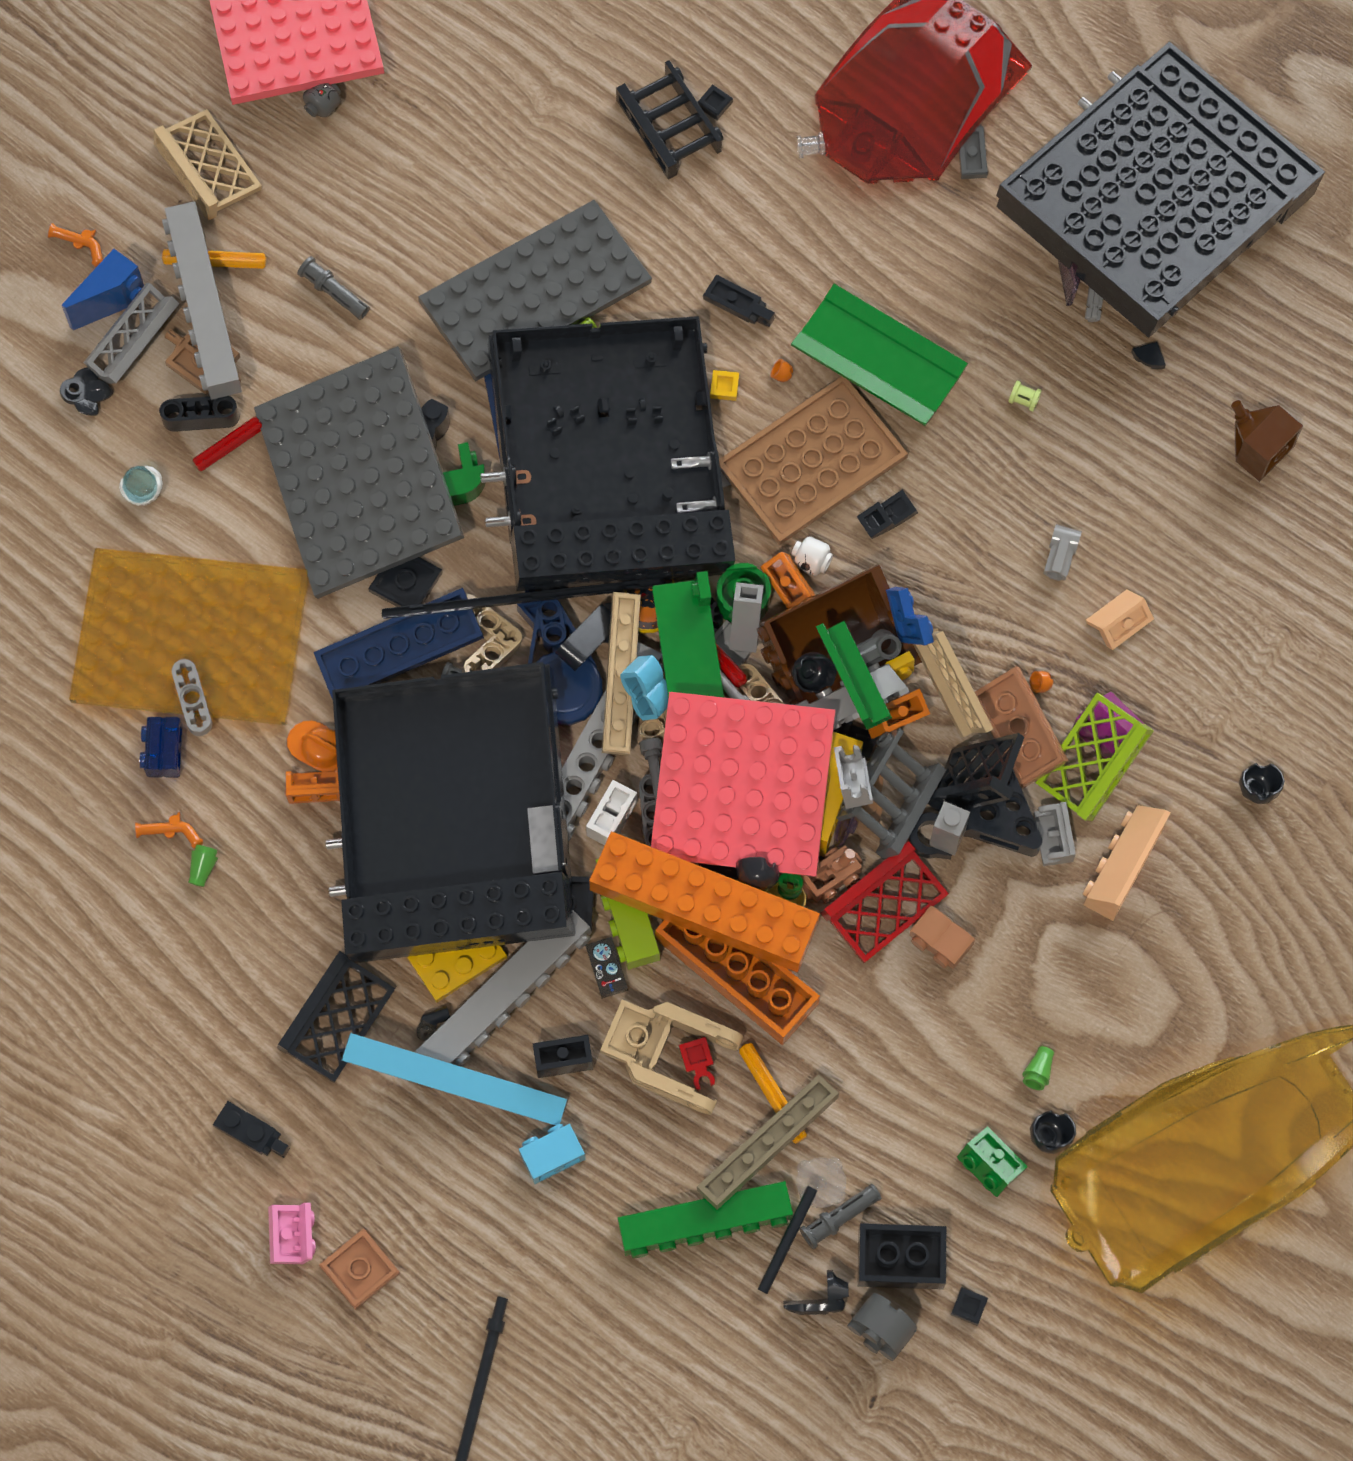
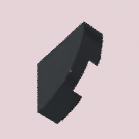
[1131,342,1166,370]

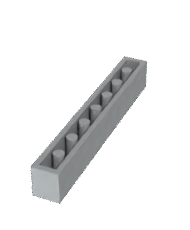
[162,201,242,400]
[415,911,592,1090]

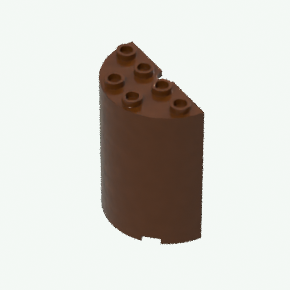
[757,564,922,705]

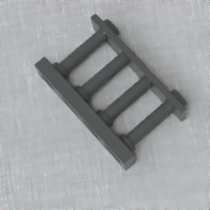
[836,729,946,859]

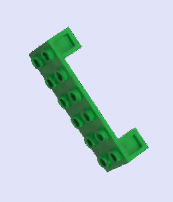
[652,571,724,699]

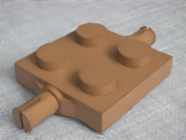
[165,329,241,395]

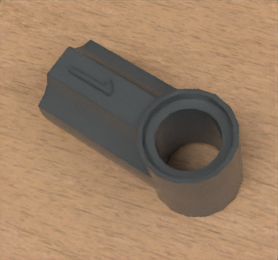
[857,629,902,668]

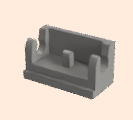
[834,745,873,809]
[1034,802,1076,866]

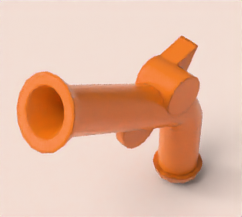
[48,223,103,267]
[135,811,203,849]

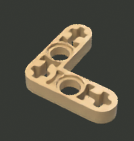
[462,594,522,673]

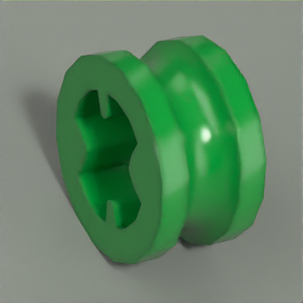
[777,873,803,900]

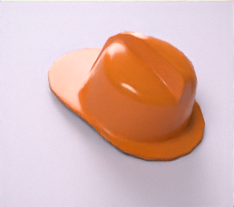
[287,720,338,772]

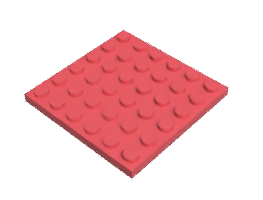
[209,0,384,105]
[651,692,836,877]

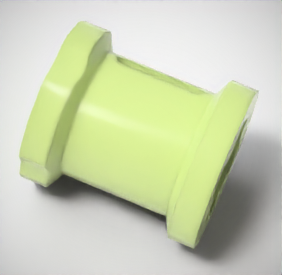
[1008,380,1042,412]

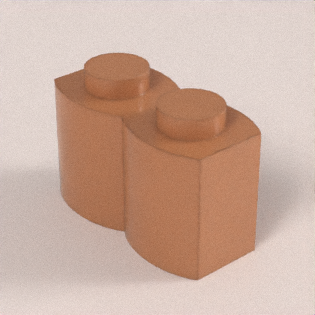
[910,906,975,969]

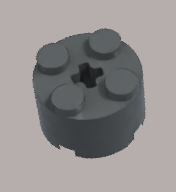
[847,1293,917,1361]

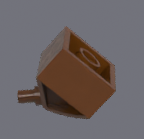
[1231,400,1303,482]

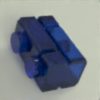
[139,717,183,778]

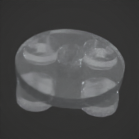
[796,1158,846,1208]

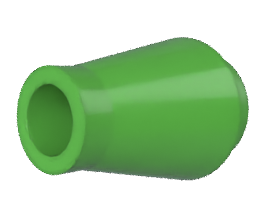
[188,845,218,887]
[1022,1046,1054,1090]

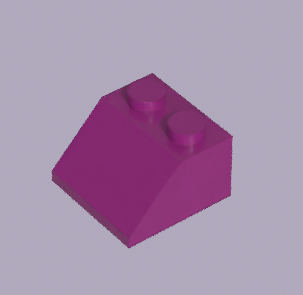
[1073,692,1144,763]

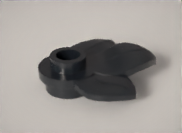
[60,368,113,416]

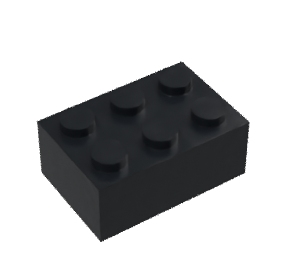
[857,1223,947,1290]

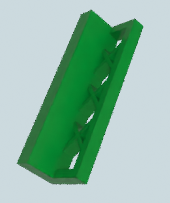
[816,621,892,730]

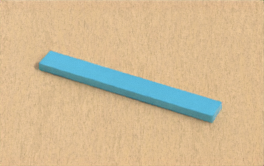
[342,1033,567,1126]

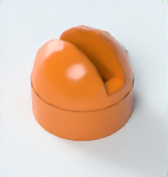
[771,359,793,382]
[1030,671,1054,693]

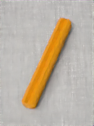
[162,249,266,269]
[739,1043,807,1144]

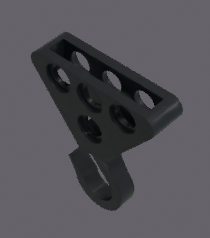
[908,758,1042,860]

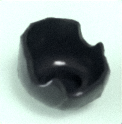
[791,652,837,693]
[1239,763,1285,804]
[736,857,779,891]
[1030,1110,1076,1154]

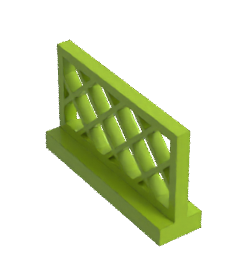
[1036,693,1154,821]

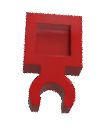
[679,1037,715,1090]

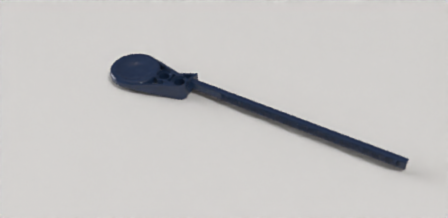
[484,373,603,726]

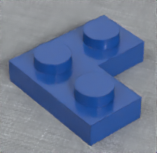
[886,587,934,646]

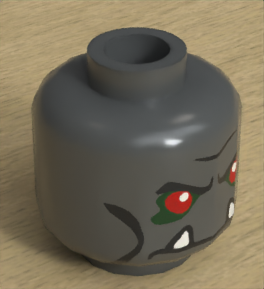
[303,83,341,118]

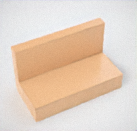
[1086,589,1154,650]

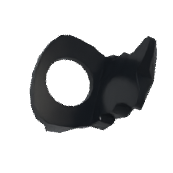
[783,1270,849,1315]

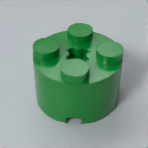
[716,563,771,623]

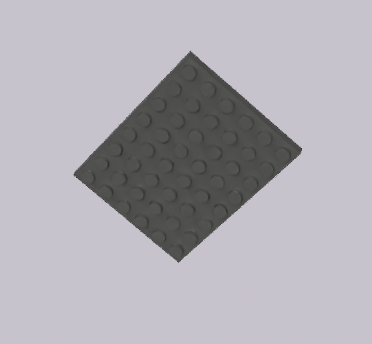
[254,346,464,599]

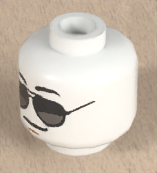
[791,536,833,576]

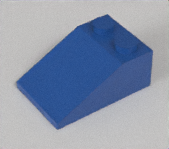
[62,249,144,330]

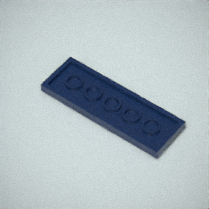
[313,588,484,700]

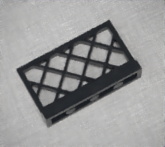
[928,733,1025,812]
[277,951,395,1083]

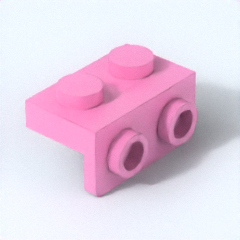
[268,1203,316,1264]

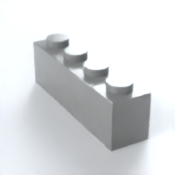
[796,663,910,730]

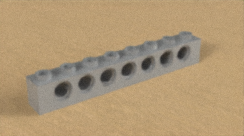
[562,642,664,841]

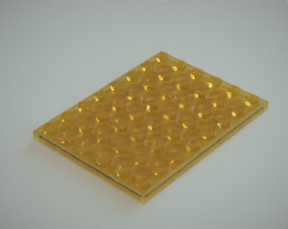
[69,548,309,725]

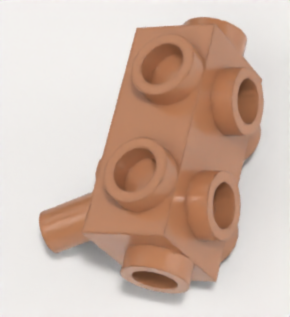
[801,845,863,903]

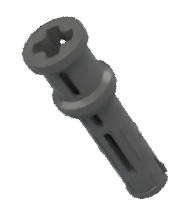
[297,256,370,320]
[799,1184,882,1250]

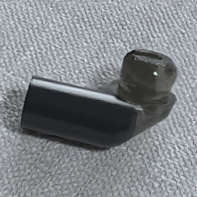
[416,1006,450,1041]

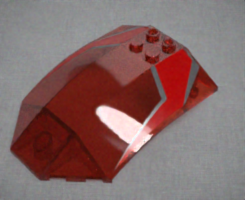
[814,0,1032,184]

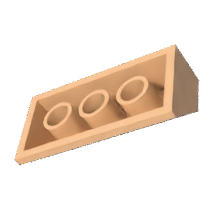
[1083,805,1171,921]

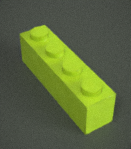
[592,859,660,970]

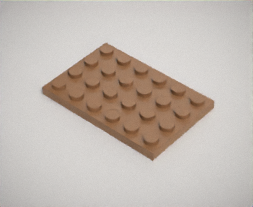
[719,376,908,545]

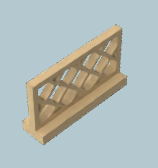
[154,109,262,221]
[913,628,993,737]

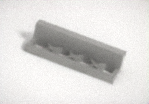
[83,283,179,384]

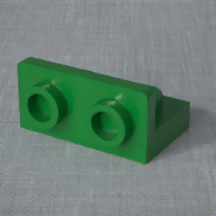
[957,1126,1028,1197]

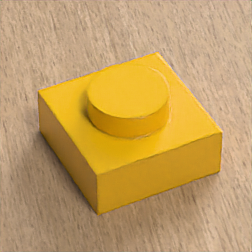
[710,370,739,401]
[885,651,915,680]

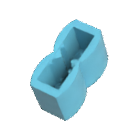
[620,655,668,720]

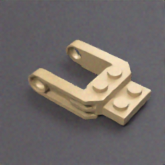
[600,999,743,1115]

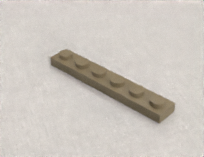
[697,1075,839,1210]

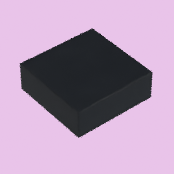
[698,84,733,121]
[951,1287,988,1326]

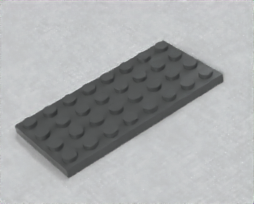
[418,200,652,382]

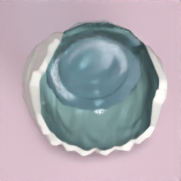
[119,466,163,506]

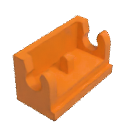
[286,769,340,804]

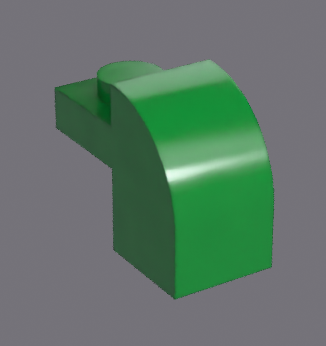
[443,442,486,506]

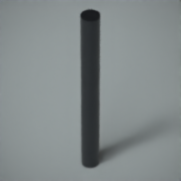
[758,1186,818,1294]

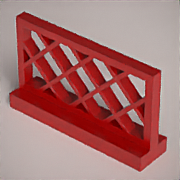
[820,841,949,963]

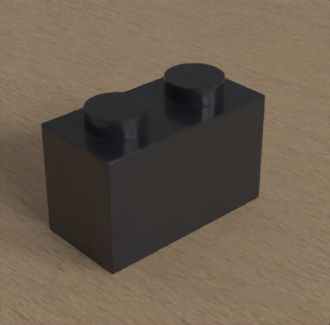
[532,1035,593,1078]

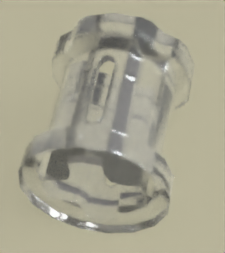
[796,132,825,159]

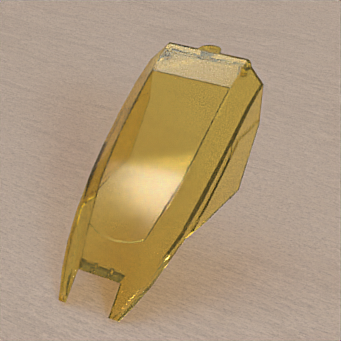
[1050,1025,1353,1293]

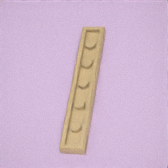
[602,592,641,756]

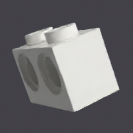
[586,780,637,845]

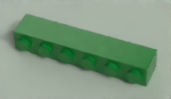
[617,1181,793,1258]

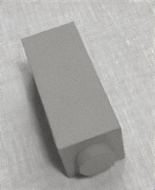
[729,582,763,653]
[929,801,970,856]

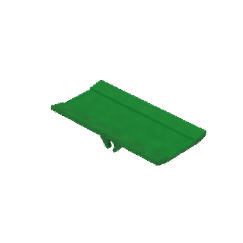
[791,283,968,426]

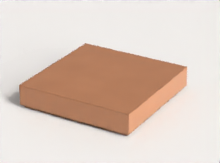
[319,1228,400,1310]

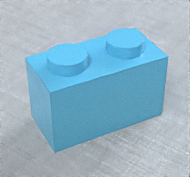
[519,1124,586,1184]

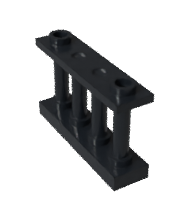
[616,60,723,180]

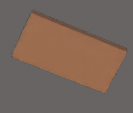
[975,666,1069,788]

